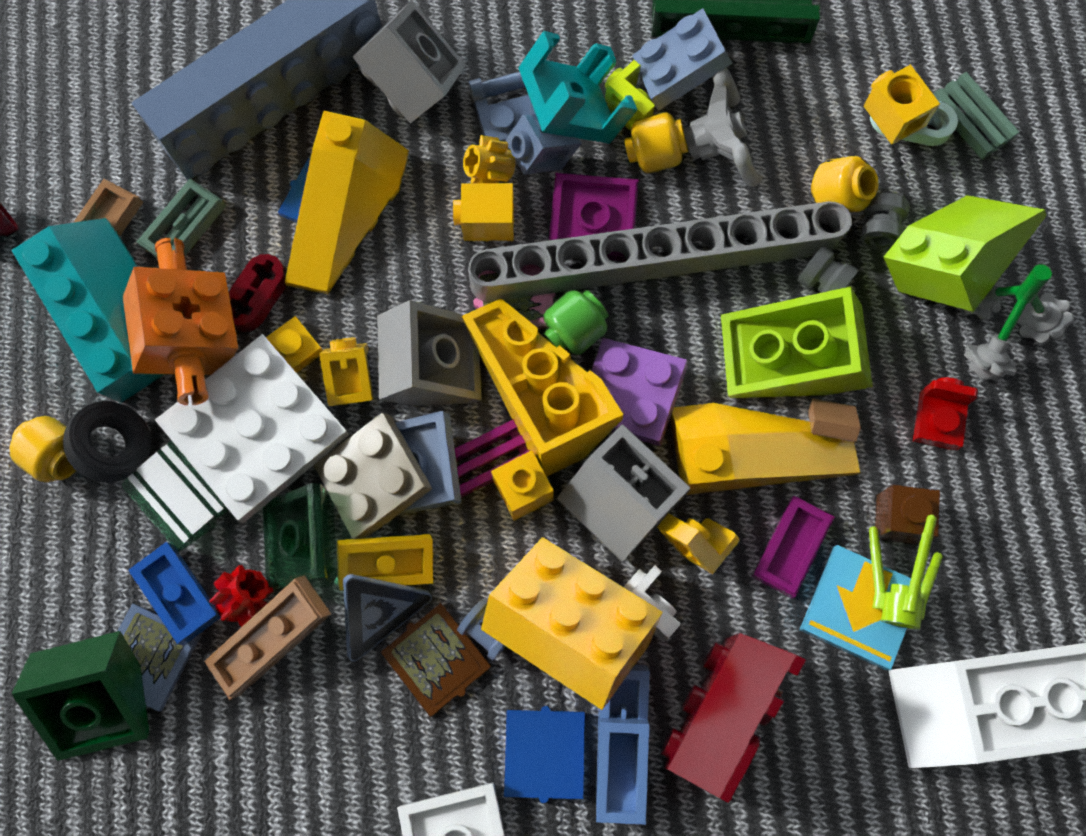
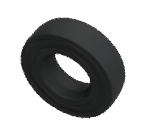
[63,401,151,483]

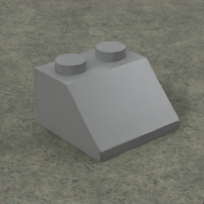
[353,0,466,124]
[377,300,482,406]

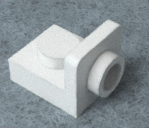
[624,565,681,642]

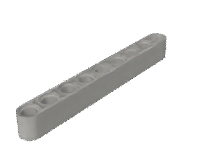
[468,201,852,302]

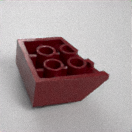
[660,633,806,803]

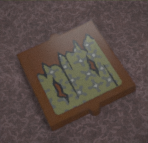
[381,603,491,717]

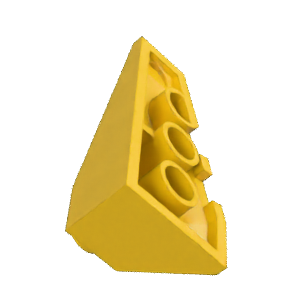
[285,111,409,295]
[462,298,623,477]
[670,403,860,495]

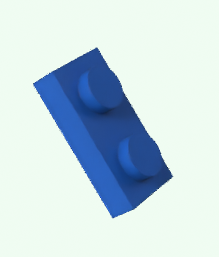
[128,542,221,646]

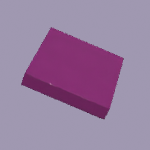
[549,173,638,262]

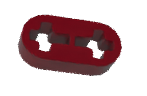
[229,254,287,332]

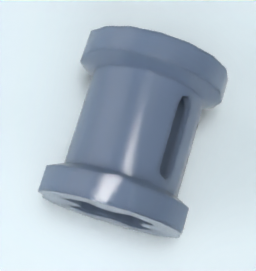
[457,598,506,661]

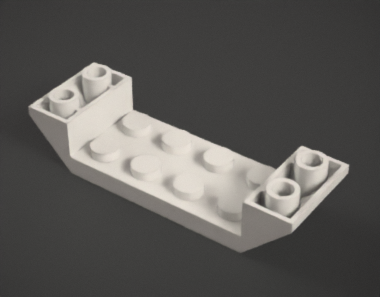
[888,643,1086,768]

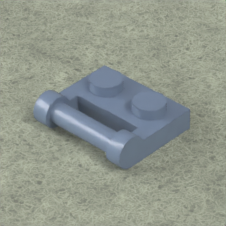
[468,72,543,142]

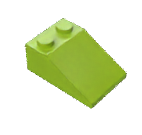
[884,195,1047,312]
[721,286,873,398]

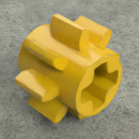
[463,135,516,183]

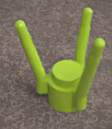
[869,515,942,629]

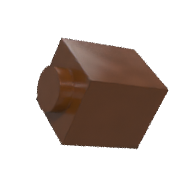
[875,485,940,545]

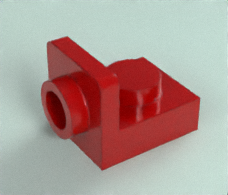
[913,377,978,451]

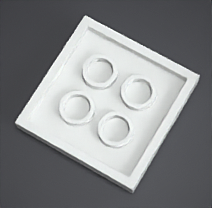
[155,334,349,524]

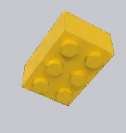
[481,537,663,710]

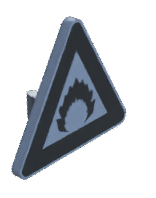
[343,574,432,662]

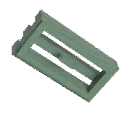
[933,72,1019,160]
[136,179,226,259]

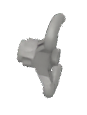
[684,68,762,187]

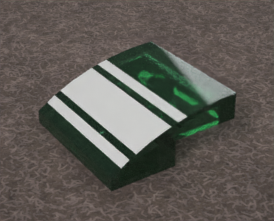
[122,441,229,553]

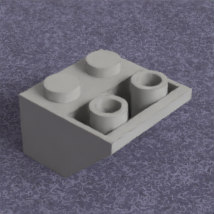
[557,424,690,562]

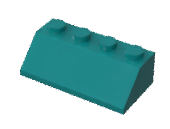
[11,218,165,403]

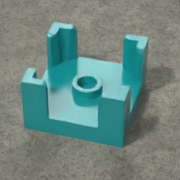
[518,31,638,144]

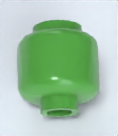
[543,290,609,355]

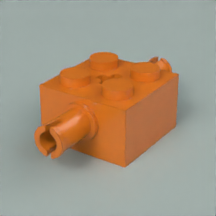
[123,237,238,405]

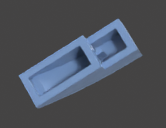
[596,665,650,825]

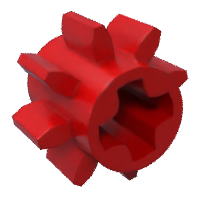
[210,565,273,627]

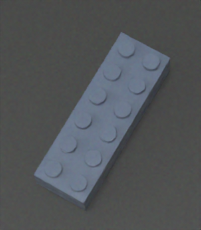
[131,0,382,181]

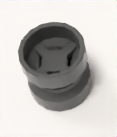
[860,193,910,251]
[797,246,859,293]

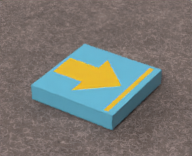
[800,545,922,671]

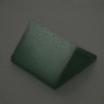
[263,483,338,592]

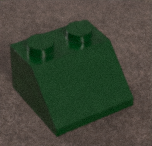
[11,631,150,761]

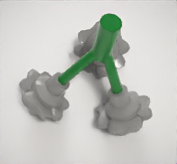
[964,264,1074,381]

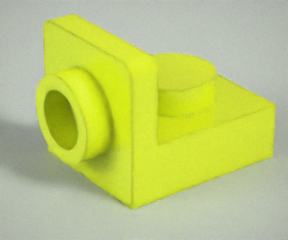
[605,60,655,131]

